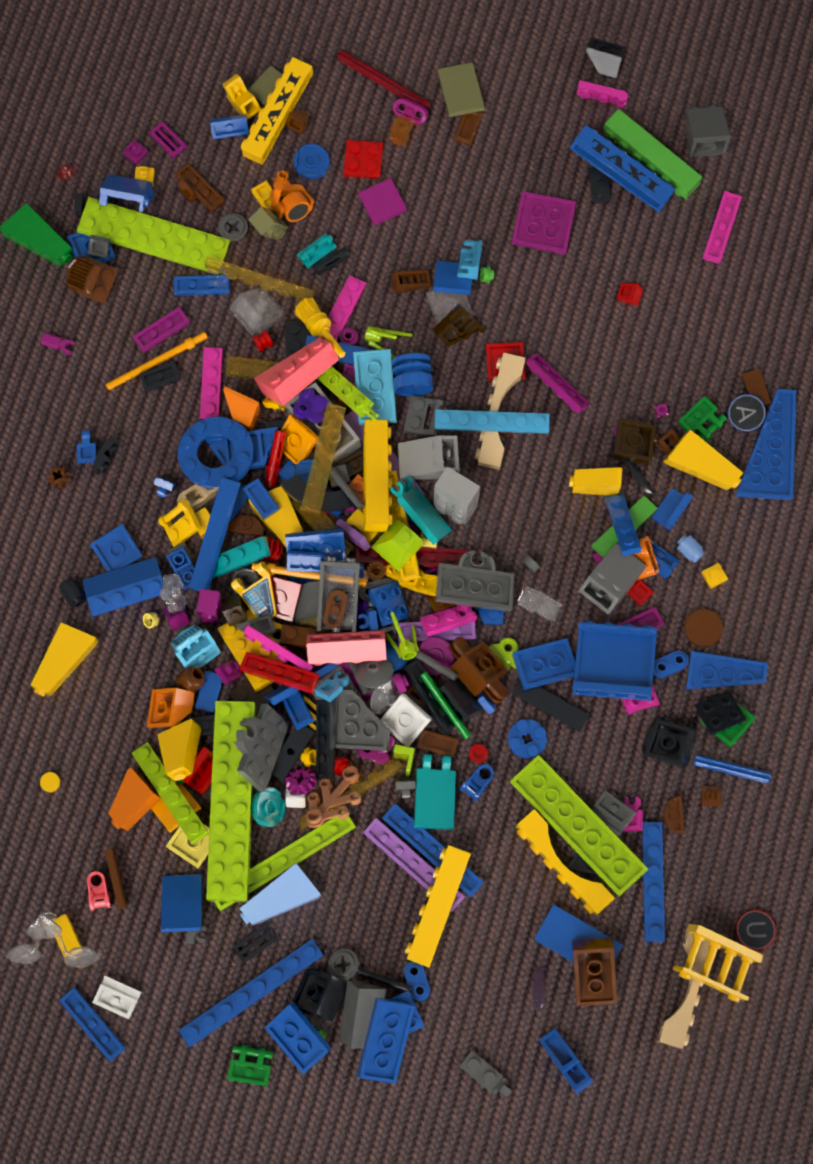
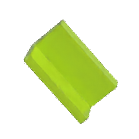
[394,744,415,777]

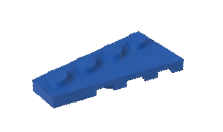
[685,651,768,690]

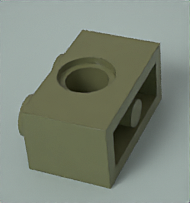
[248,207,289,240]

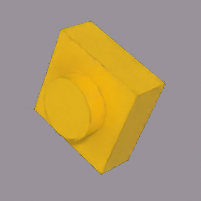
[701,563,728,589]

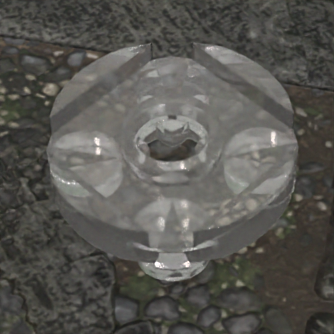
[160,574,186,613]

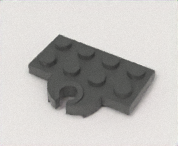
[435,550,514,612]
[234,704,289,792]

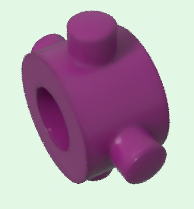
[654,403,669,418]

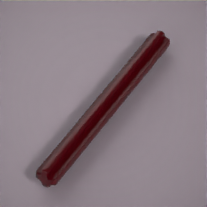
[337,50,431,111]

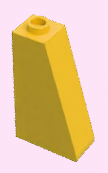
[663,430,743,490]
[248,486,303,551]
[31,623,99,697]

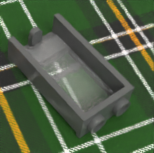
[317,556,360,632]

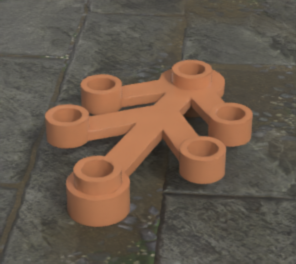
[306,766,362,828]

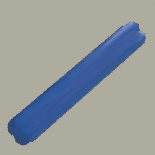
[694,755,771,783]

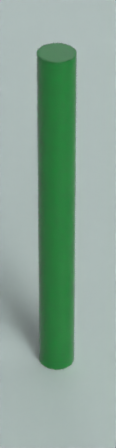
[420,671,471,739]

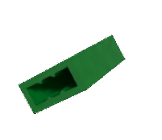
[0,203,74,267]

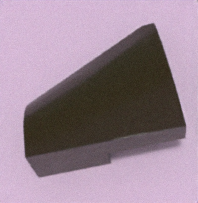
[432,304,485,346]

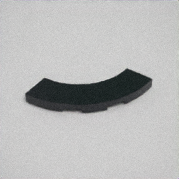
[280,475,355,512]

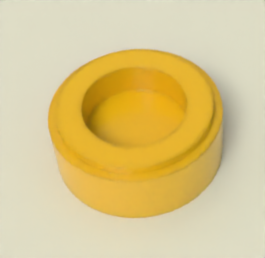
[40,772,61,793]

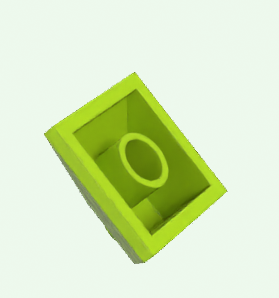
[371,519,424,572]

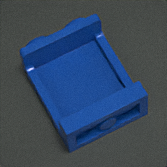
[99,174,154,212]

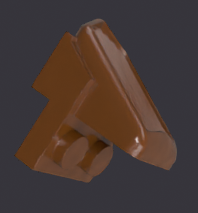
[66,254,118,304]

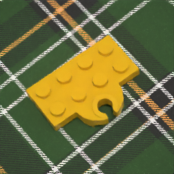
[217,609,289,692]

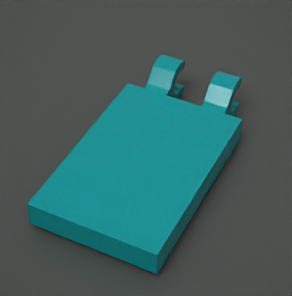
[390,475,452,545]
[414,754,456,830]

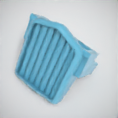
[171,625,222,668]

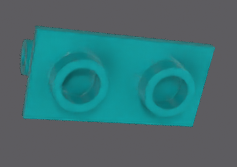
[297,233,337,269]

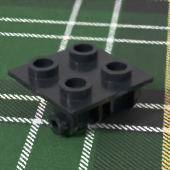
[694,690,747,736]

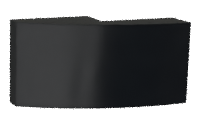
[92,435,120,476]

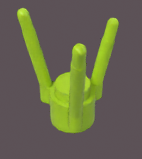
[365,326,413,359]
[385,612,419,660]

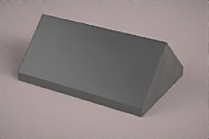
[339,980,386,1048]

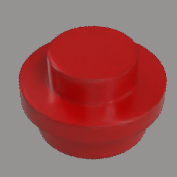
[469,744,488,763]
[334,757,349,776]

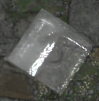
[229,287,286,336]

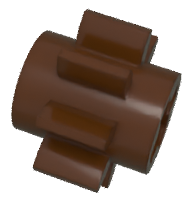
[47,465,71,490]

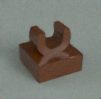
[287,109,308,135]
[701,786,722,807]

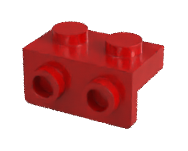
[182,747,213,795]

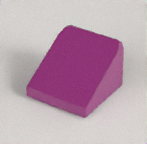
[164,602,190,630]

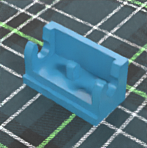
[457,240,482,280]

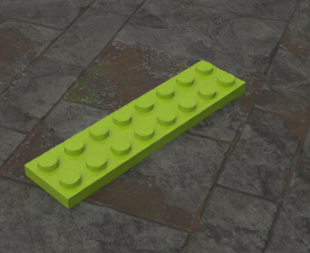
[77,197,230,275]
[510,755,648,897]

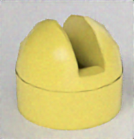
[143,612,160,628]

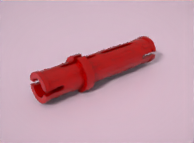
[264,430,287,488]

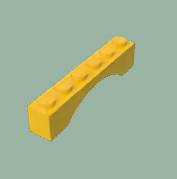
[516,809,615,916]

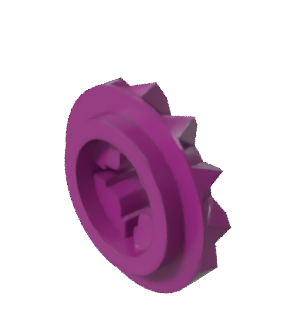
[285,767,317,795]

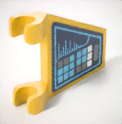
[231,561,277,618]

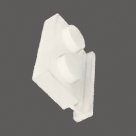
[92,976,142,1019]

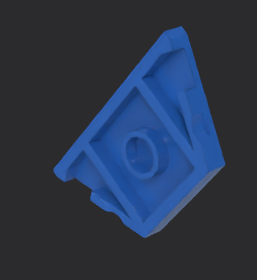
[206,427,278,470]

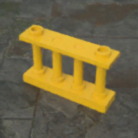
[673,924,763,1002]

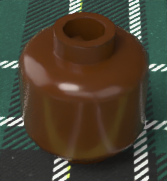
[176,666,205,693]

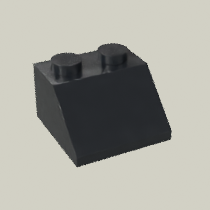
[440,677,482,724]
[292,968,347,1022]

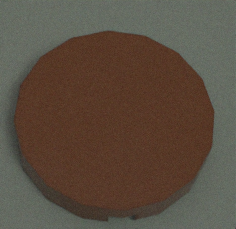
[684,609,723,647]

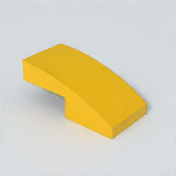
[399,570,437,596]

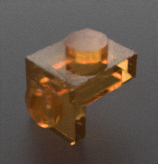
[390,115,414,147]

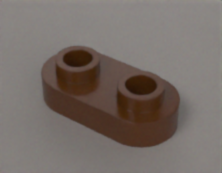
[323,589,347,628]

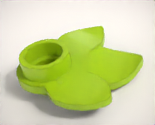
[489,638,518,670]

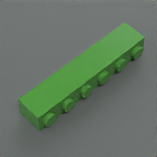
[603,109,702,199]

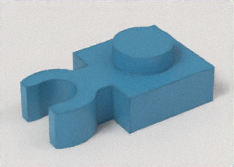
[315,671,350,702]

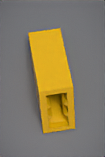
[569,468,622,496]
[157,719,201,781]

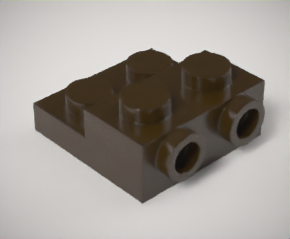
[613,418,658,466]

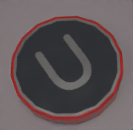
[735,910,776,950]

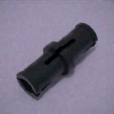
[312,247,350,276]

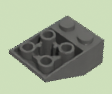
[578,543,647,615]

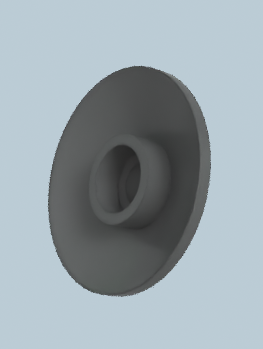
[355,660,394,688]

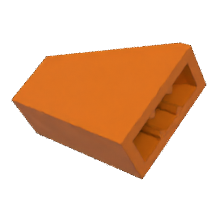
[108,767,161,831]

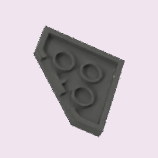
[333,690,390,751]

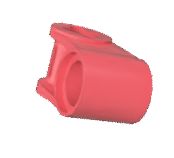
[87,871,111,911]

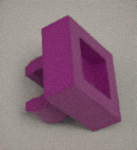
[122,140,149,166]
[215,660,242,686]

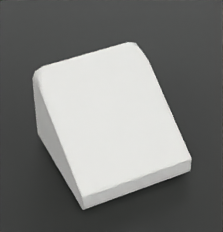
[286,783,306,808]

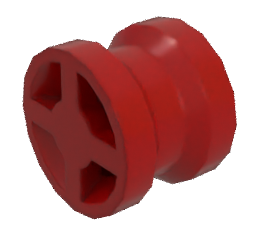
[252,330,274,353]

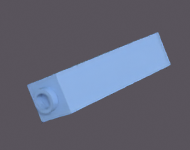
[240,864,321,926]

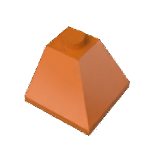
[223,386,261,431]
[147,688,194,728]

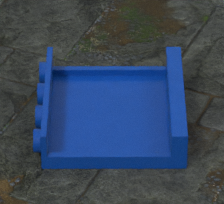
[573,621,657,701]

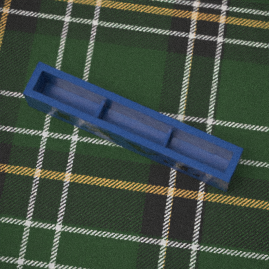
[570,125,676,213]

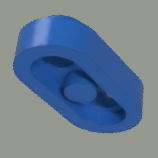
[653,651,689,679]
[404,961,430,1001]

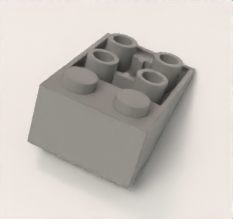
[398,436,460,480]

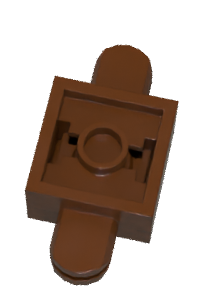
[448,637,509,703]

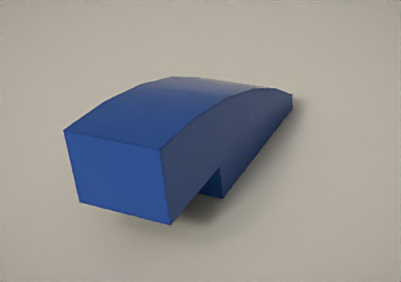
[539,1028,593,1094]

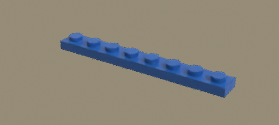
[178,939,324,1048]

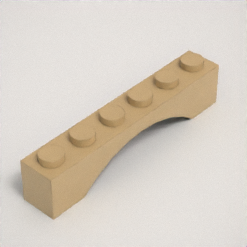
[475,353,525,470]
[657,930,714,1049]

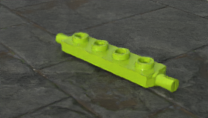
[317,366,379,421]

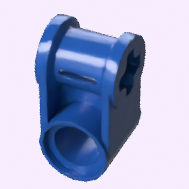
[460,764,494,802]

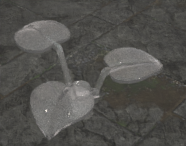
[6,913,101,967]

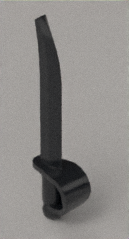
[609,438,656,497]

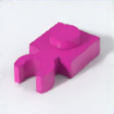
[623,797,643,832]

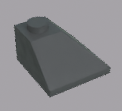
[294,581,330,626]

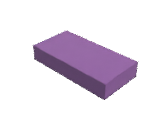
[336,519,371,551]

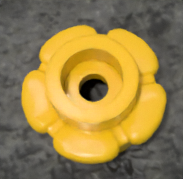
[301,747,316,767]

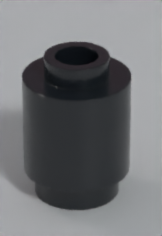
[59,578,86,607]

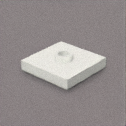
[381,693,432,747]

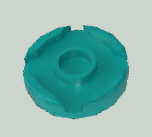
[251,788,285,827]

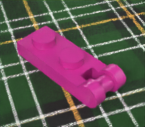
[577,80,628,109]
[420,605,477,637]

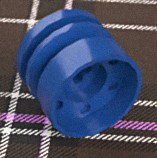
[392,353,433,397]

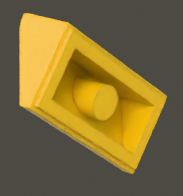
[49,914,84,959]

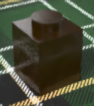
[221,593,248,626]

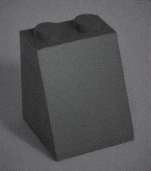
[684,105,731,157]

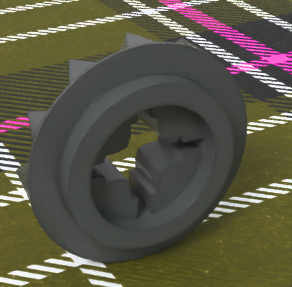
[218,213,248,242]
[328,949,360,981]

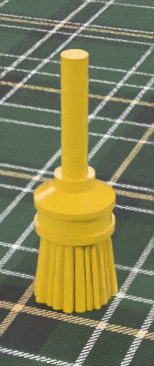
[295,297,345,358]

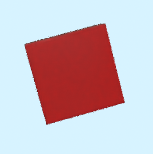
[627,579,654,606]

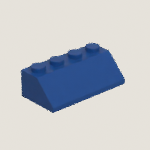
[82,557,168,617]

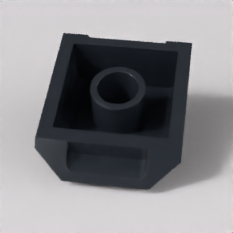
[642,719,697,769]

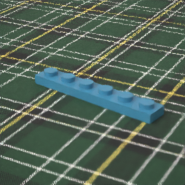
[435,409,549,434]

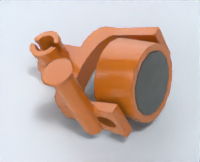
[269,170,314,222]

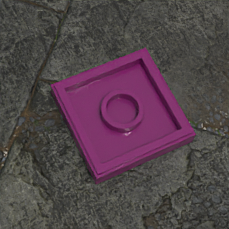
[358,178,407,226]

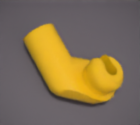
[384,564,404,589]

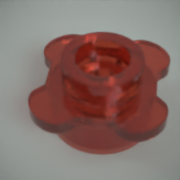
[54,164,74,180]

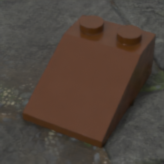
[572,938,617,1006]

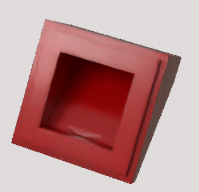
[617,283,643,306]

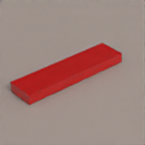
[239,652,320,694]

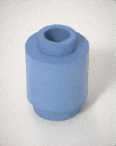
[677,535,705,563]

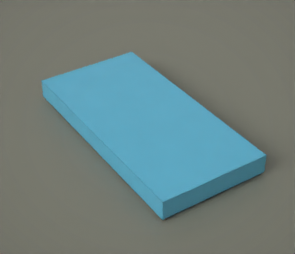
[353,349,397,426]

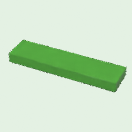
[591,496,658,558]

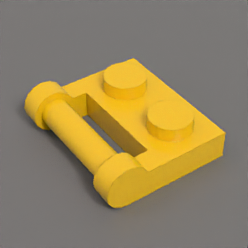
[158,498,202,547]

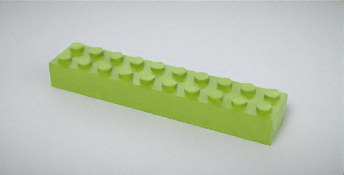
[206,701,257,902]

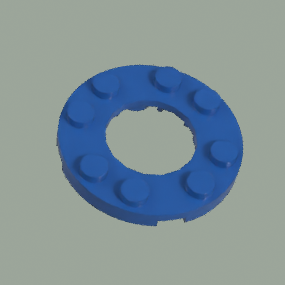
[178,417,254,489]

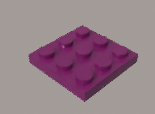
[511,191,576,255]

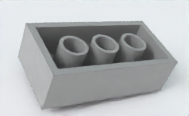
[285,383,361,466]
[433,467,480,526]

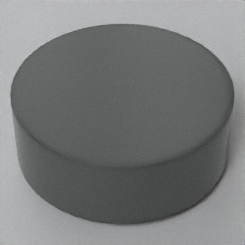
[522,555,540,572]

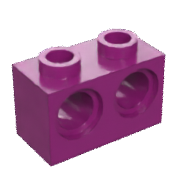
[196,589,222,624]

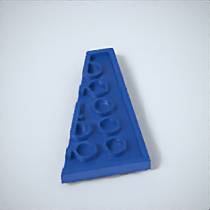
[735,389,796,501]

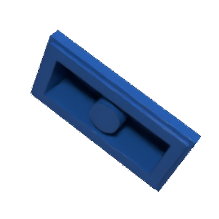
[650,540,680,579]

